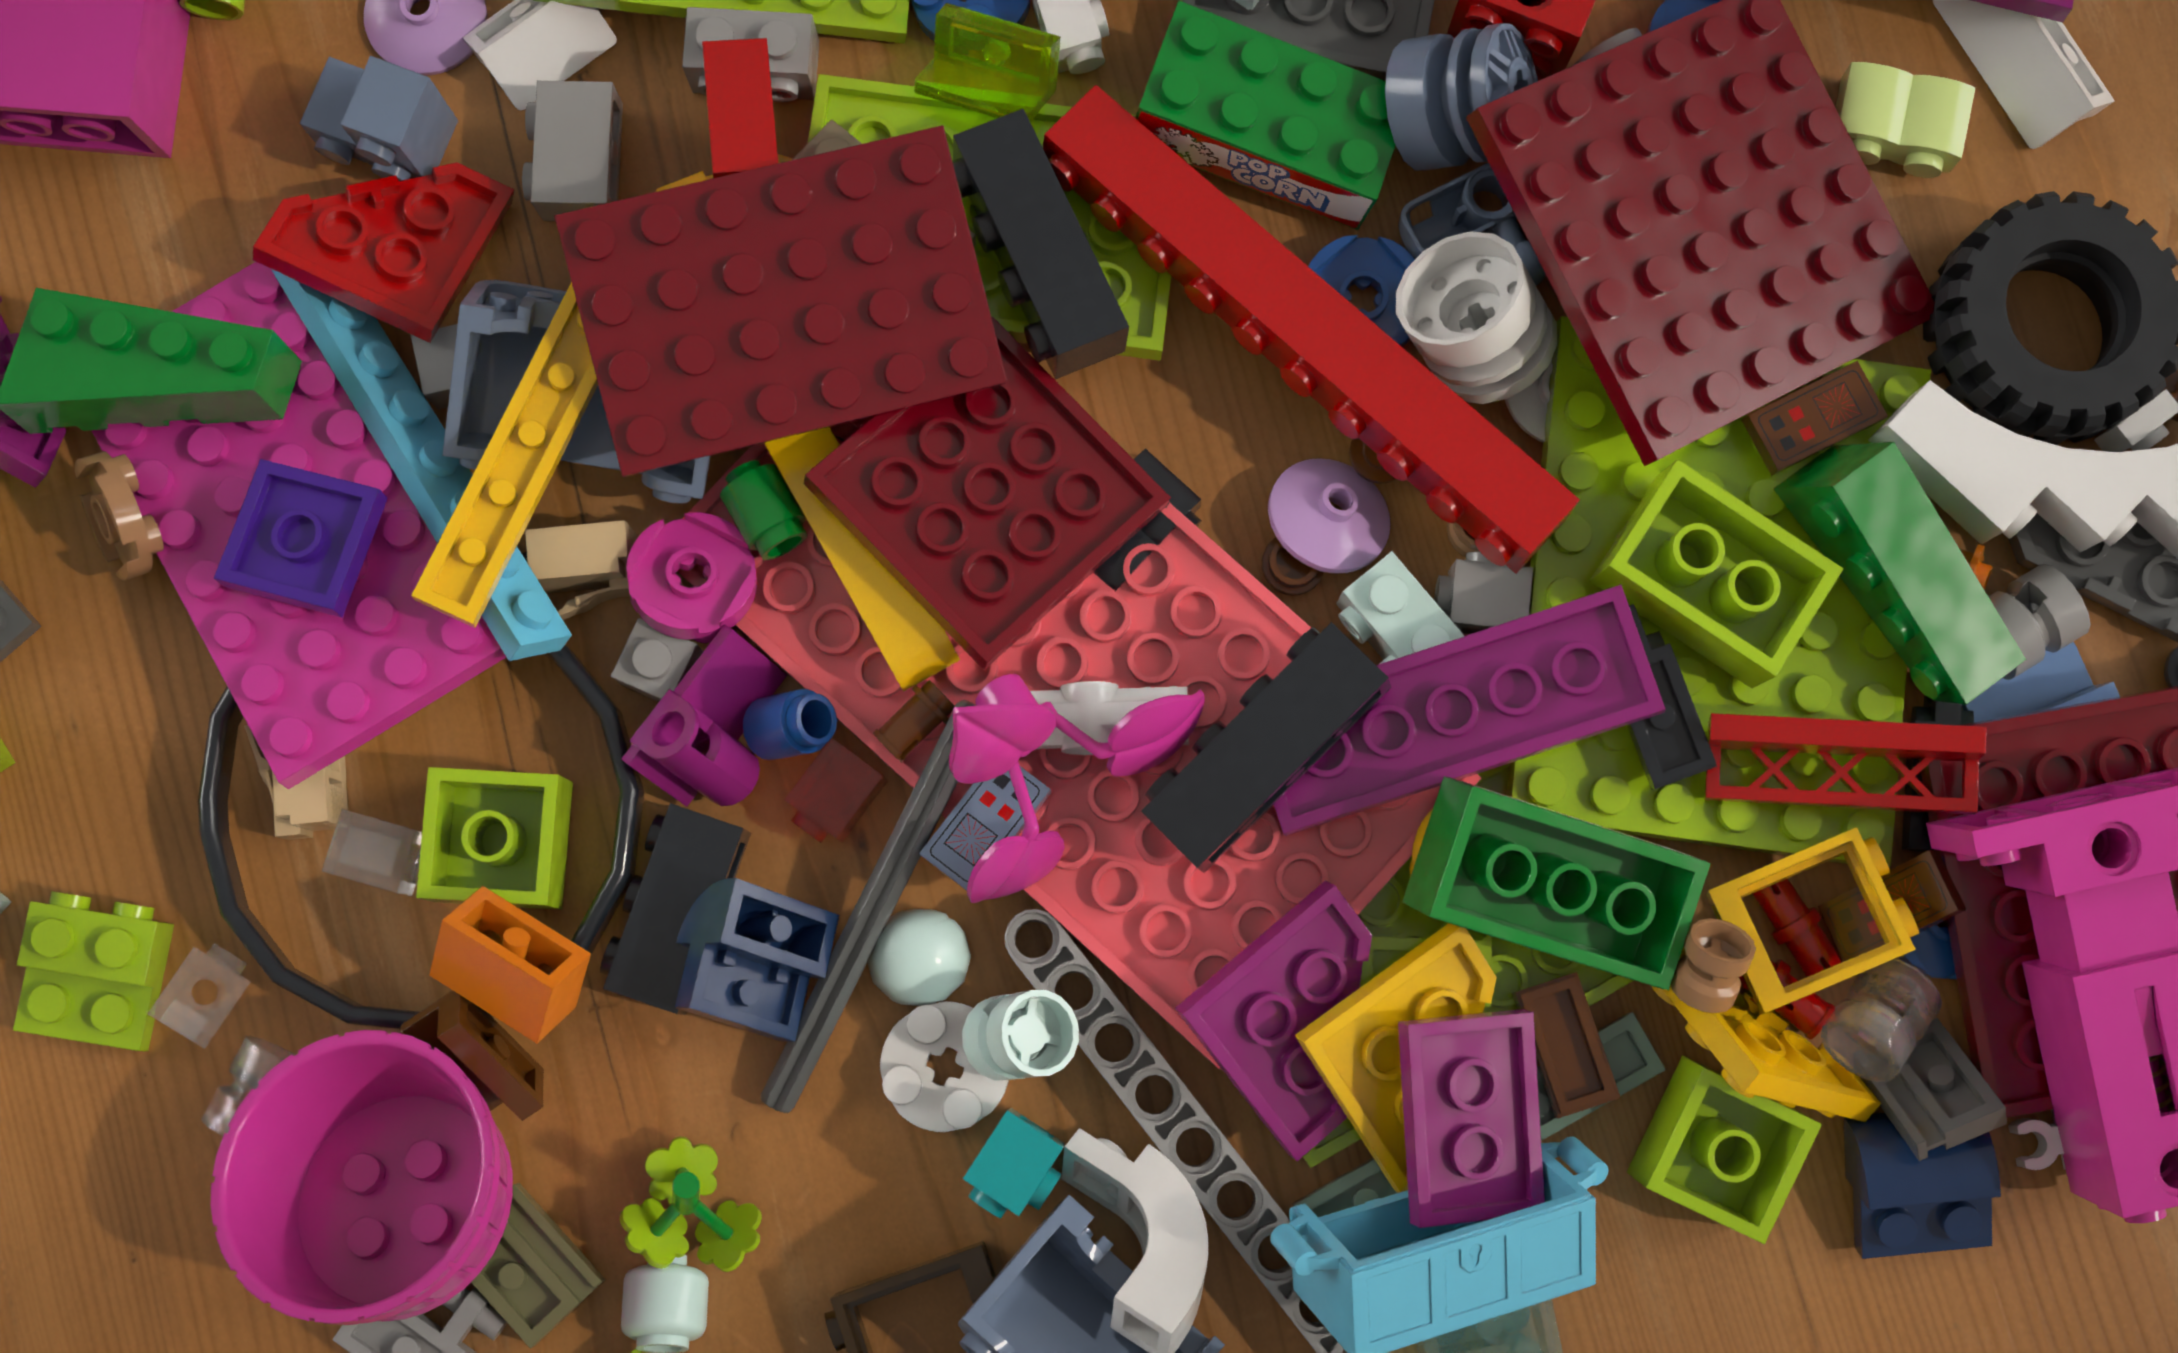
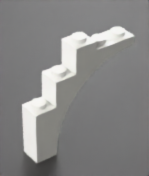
[1868,380,2178,559]

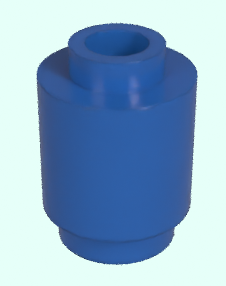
[743,689,837,760]

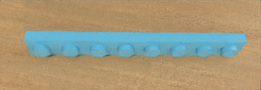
[270,268,572,661]

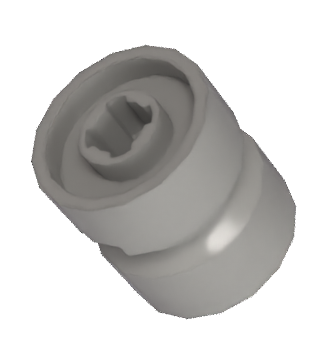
[1988,564,2091,680]

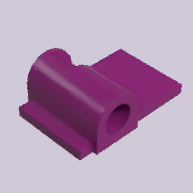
[621,624,787,807]

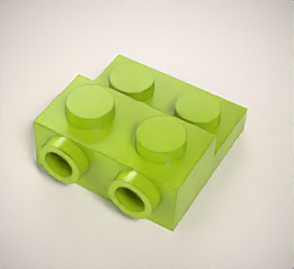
[13,891,174,1051]

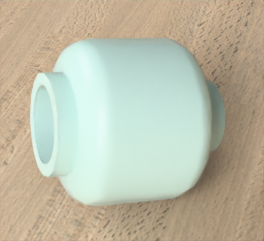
[621,1255,709,1353]

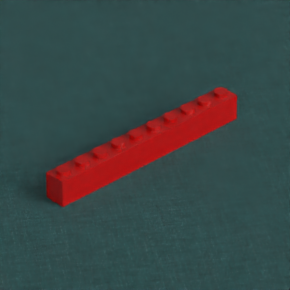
[1043,85,1580,574]

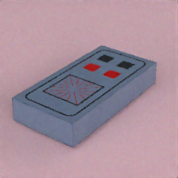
[919,766,1052,891]

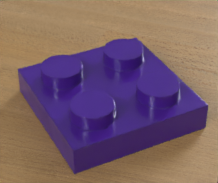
[214,459,388,618]

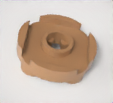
[75,451,164,581]

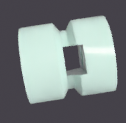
[962,990,1079,1080]

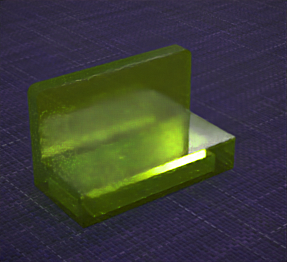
[914,3,1061,122]

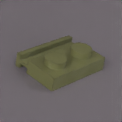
[471,1183,606,1348]

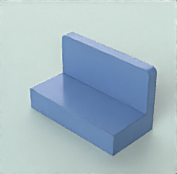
[1962,642,2120,723]

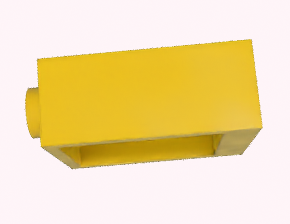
[1706,827,1919,1015]

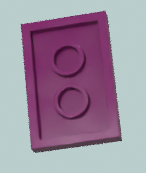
[1398,1009,1545,1228]

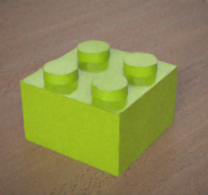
[416,767,573,910]
[1627,1055,1822,1245]

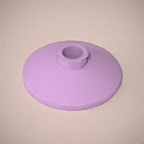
[364,0,487,76]
[1268,458,1390,573]

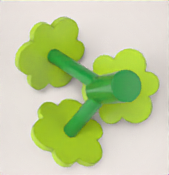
[620,1136,762,1272]

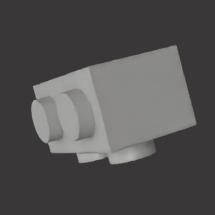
[682,7,820,102]
[522,80,623,221]

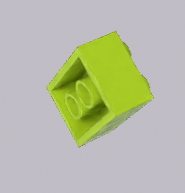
[1589,459,1844,689]

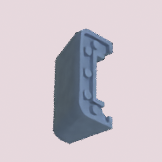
[442,280,711,503]
[958,1195,1225,1353]

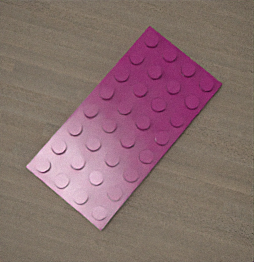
[91,262,506,789]

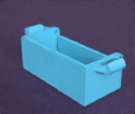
[1270,1136,1609,1353]

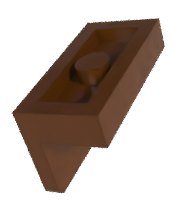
[400,991,544,1121]

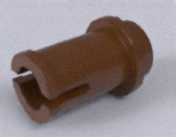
[873,680,955,763]

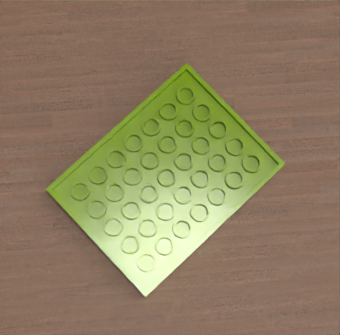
[1507,316,1931,867]

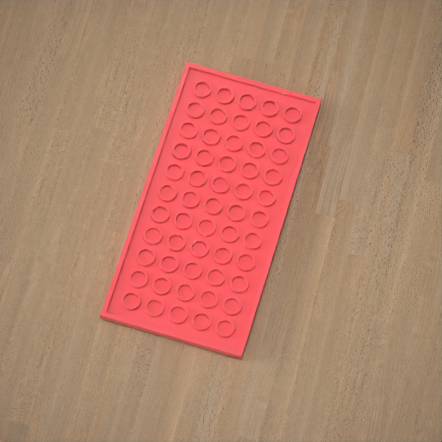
[677,416,1481,1069]

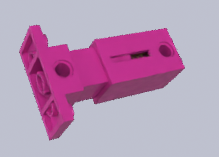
[1926,767,2178,1223]

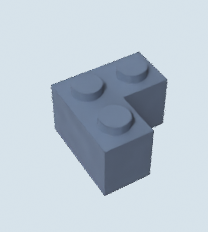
[299,55,458,181]

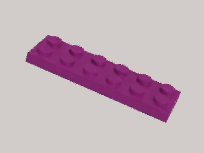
[1274,585,1665,836]

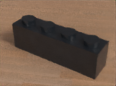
[952,109,1129,380]
[1141,622,1391,873]

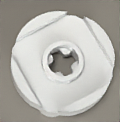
[880,1001,1009,1132]

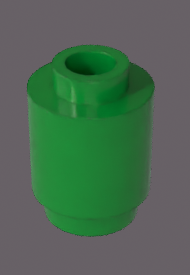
[720,460,808,560]

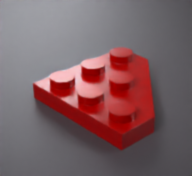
[252,162,515,343]

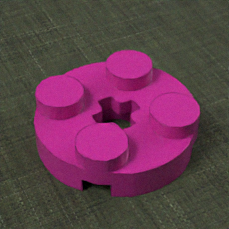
[626,512,757,643]

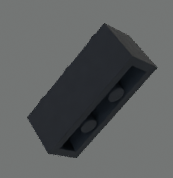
[600,803,751,1015]

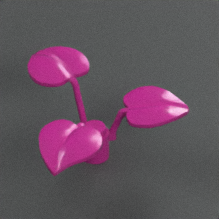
[949,674,1205,903]

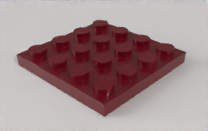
[803,316,1171,670]

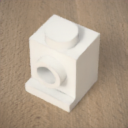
[1032,0,1109,74]

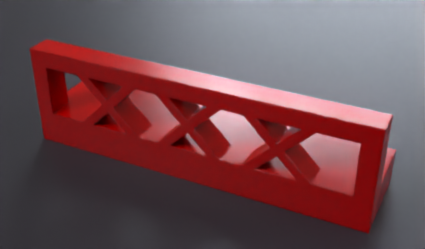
[1705,713,1987,815]

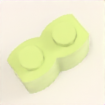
[1835,62,1975,178]

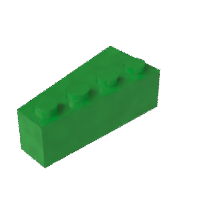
[0,287,302,434]
[1773,442,2027,705]

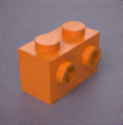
[429,886,591,1044]

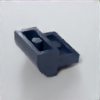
[675,878,840,1042]
[1844,1113,2001,1259]

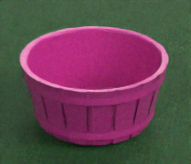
[210,1030,513,1325]

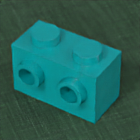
[963,1108,1065,1219]

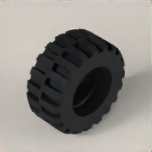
[1923,191,2178,445]

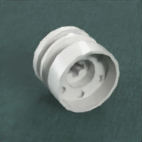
[1396,231,1557,404]

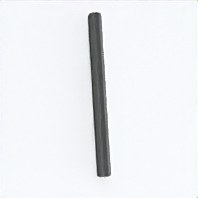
[761,700,976,1114]

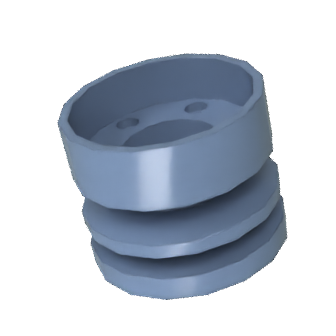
[1385,23,1538,171]

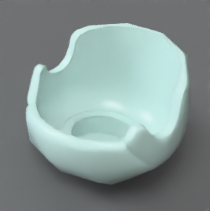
[867,909,971,1006]

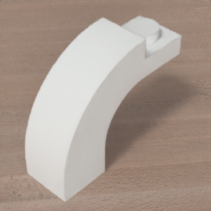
[1061,1128,1208,1353]

